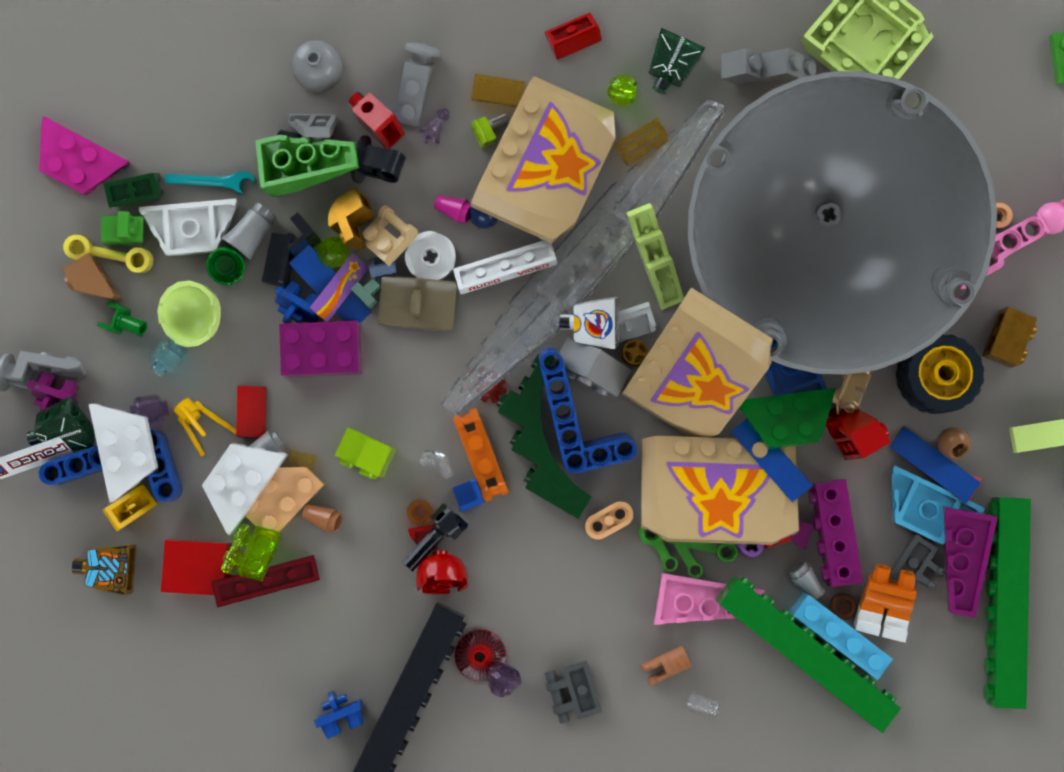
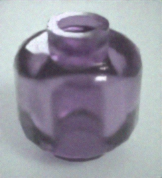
[129,394,169,428]

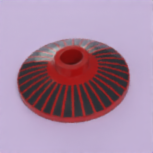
[454,629,506,682]

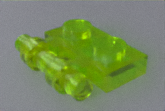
[221,524,282,581]

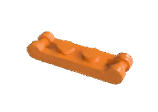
[453,408,509,502]

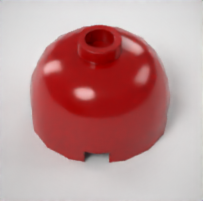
[416,550,468,595]

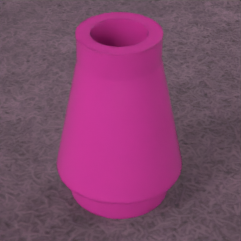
[434,195,471,224]

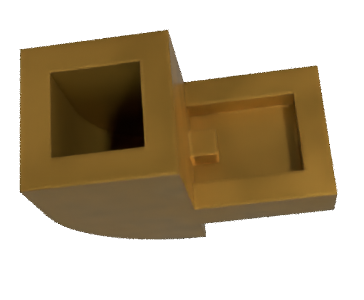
[328,187,375,251]

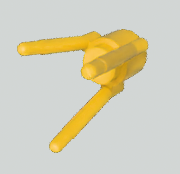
[174,398,236,457]

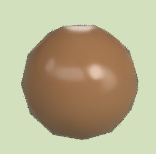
[937,427,971,459]

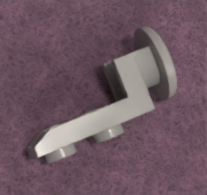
[395,42,442,127]
[0,351,87,391]

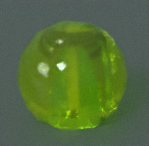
[607,74,637,106]
[316,236,349,269]

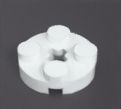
[405,231,456,280]

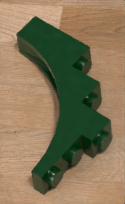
[496,354,591,519]

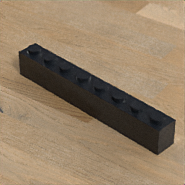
[353,602,467,772]

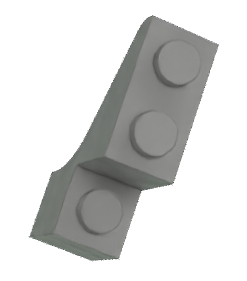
[721,48,816,84]

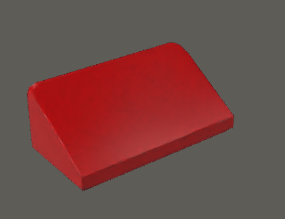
[545,13,602,60]
[236,386,267,438]

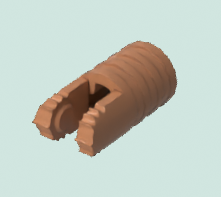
[640,645,692,686]

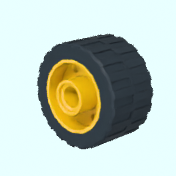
[896,334,985,414]

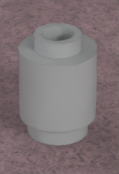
[249,431,285,452]

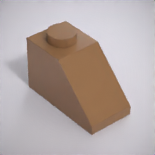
[62,253,122,302]

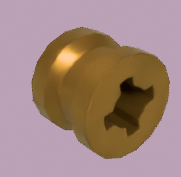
[621,339,648,366]

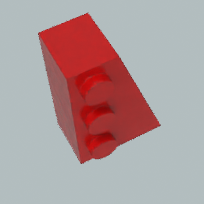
[825,407,891,460]

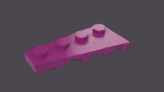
[943,506,998,618]

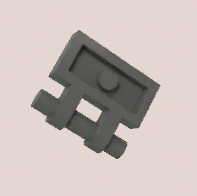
[545,660,603,724]

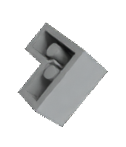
[553,337,632,397]

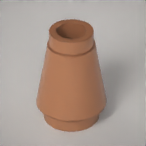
[302,504,342,533]

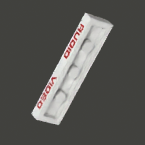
[453,240,558,295]

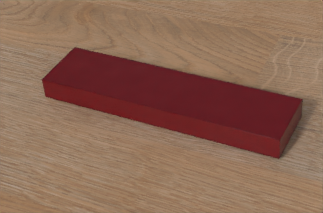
[211,555,320,608]

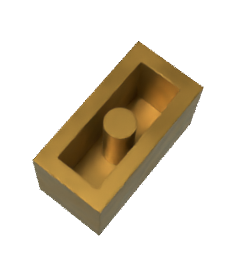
[982,307,1037,368]

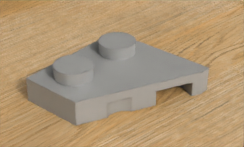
[288,113,337,141]

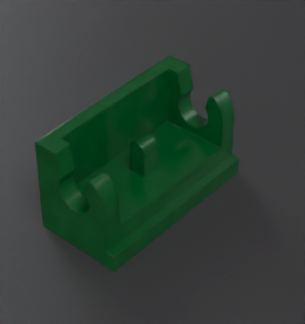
[103,173,164,208]

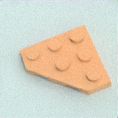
[246,467,325,541]

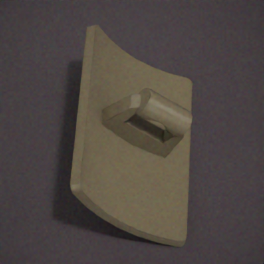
[378,275,457,332]

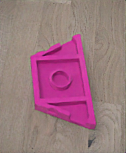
[39,116,131,196]

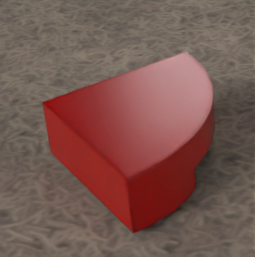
[408,524,438,550]

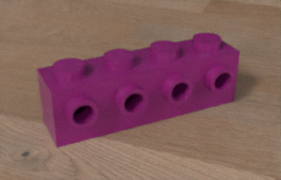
[808,479,863,587]

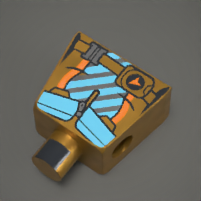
[72,544,136,595]

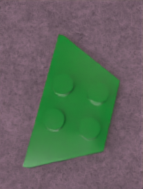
[738,388,835,449]

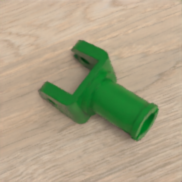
[97,300,147,337]

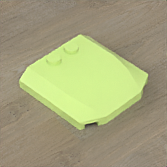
[801,0,934,79]

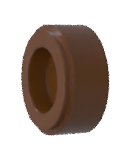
[829,593,857,620]

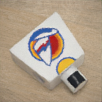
[559,297,619,349]

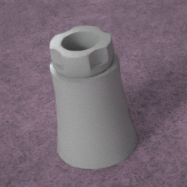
[221,202,276,261]

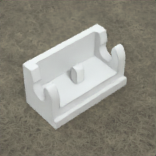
[619,302,656,343]

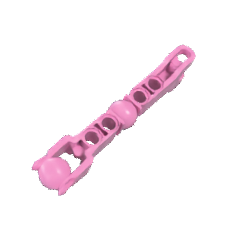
[959,199,1064,289]

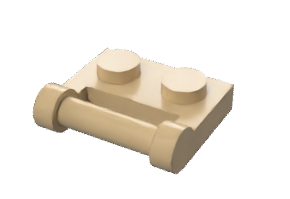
[361,205,418,266]

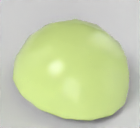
[157,281,221,347]

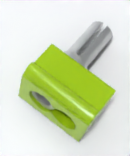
[470,114,508,149]

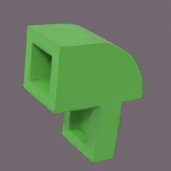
[101,211,144,246]

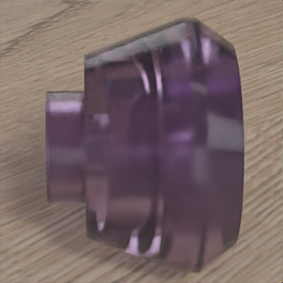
[488,663,522,697]

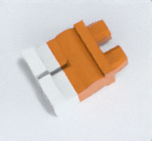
[854,563,917,643]

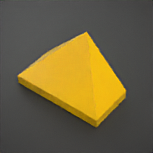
[102,484,157,531]

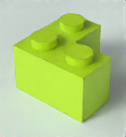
[335,427,397,480]

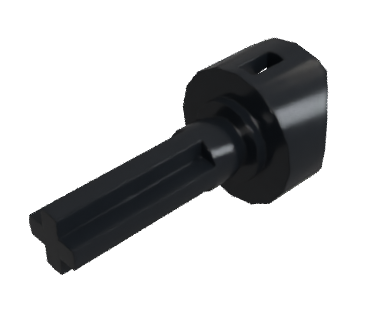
[402,503,468,572]

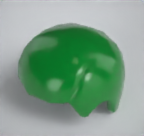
[206,247,246,285]

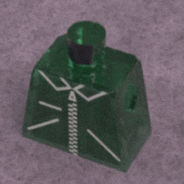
[649,28,705,94]
[26,397,95,451]

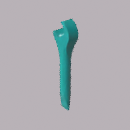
[165,171,257,195]

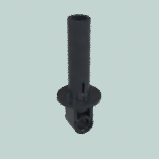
[277,130,406,184]

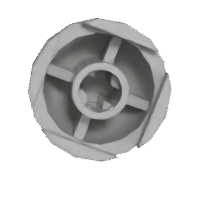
[292,39,343,93]

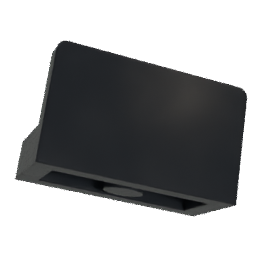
[287,212,321,257]
[262,233,298,287]

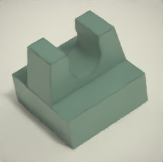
[351,279,381,310]

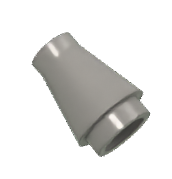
[788,561,825,600]

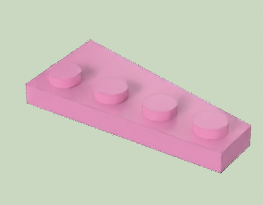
[654,573,765,625]

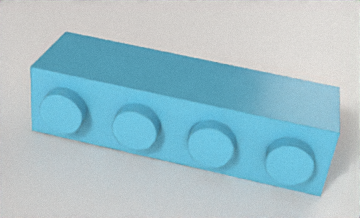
[789,593,893,680]

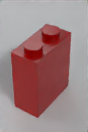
[161,539,236,595]

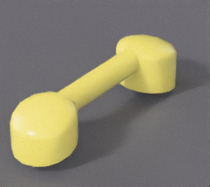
[63,235,154,273]

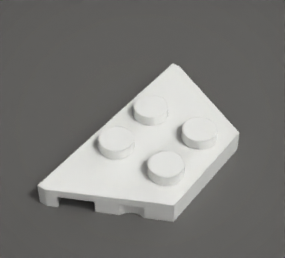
[139,198,238,257]
[89,403,158,503]
[202,443,288,535]

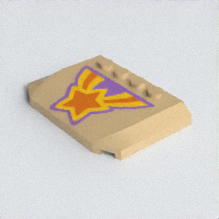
[471,76,616,243]
[621,288,773,437]
[641,436,799,545]

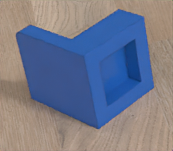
[452,478,485,512]

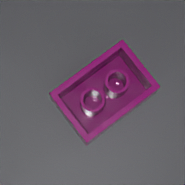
[279,321,362,378]

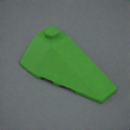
[255,135,359,197]

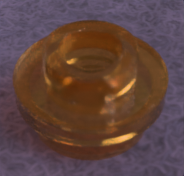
[407,499,433,525]

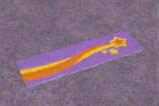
[310,253,369,322]

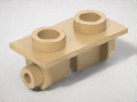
[833,371,871,415]

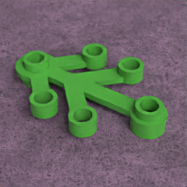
[639,526,738,578]

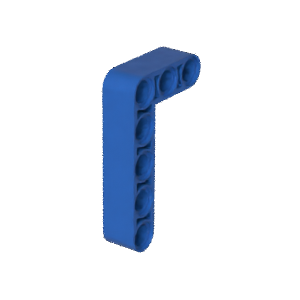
[538,347,637,473]
[38,429,182,502]

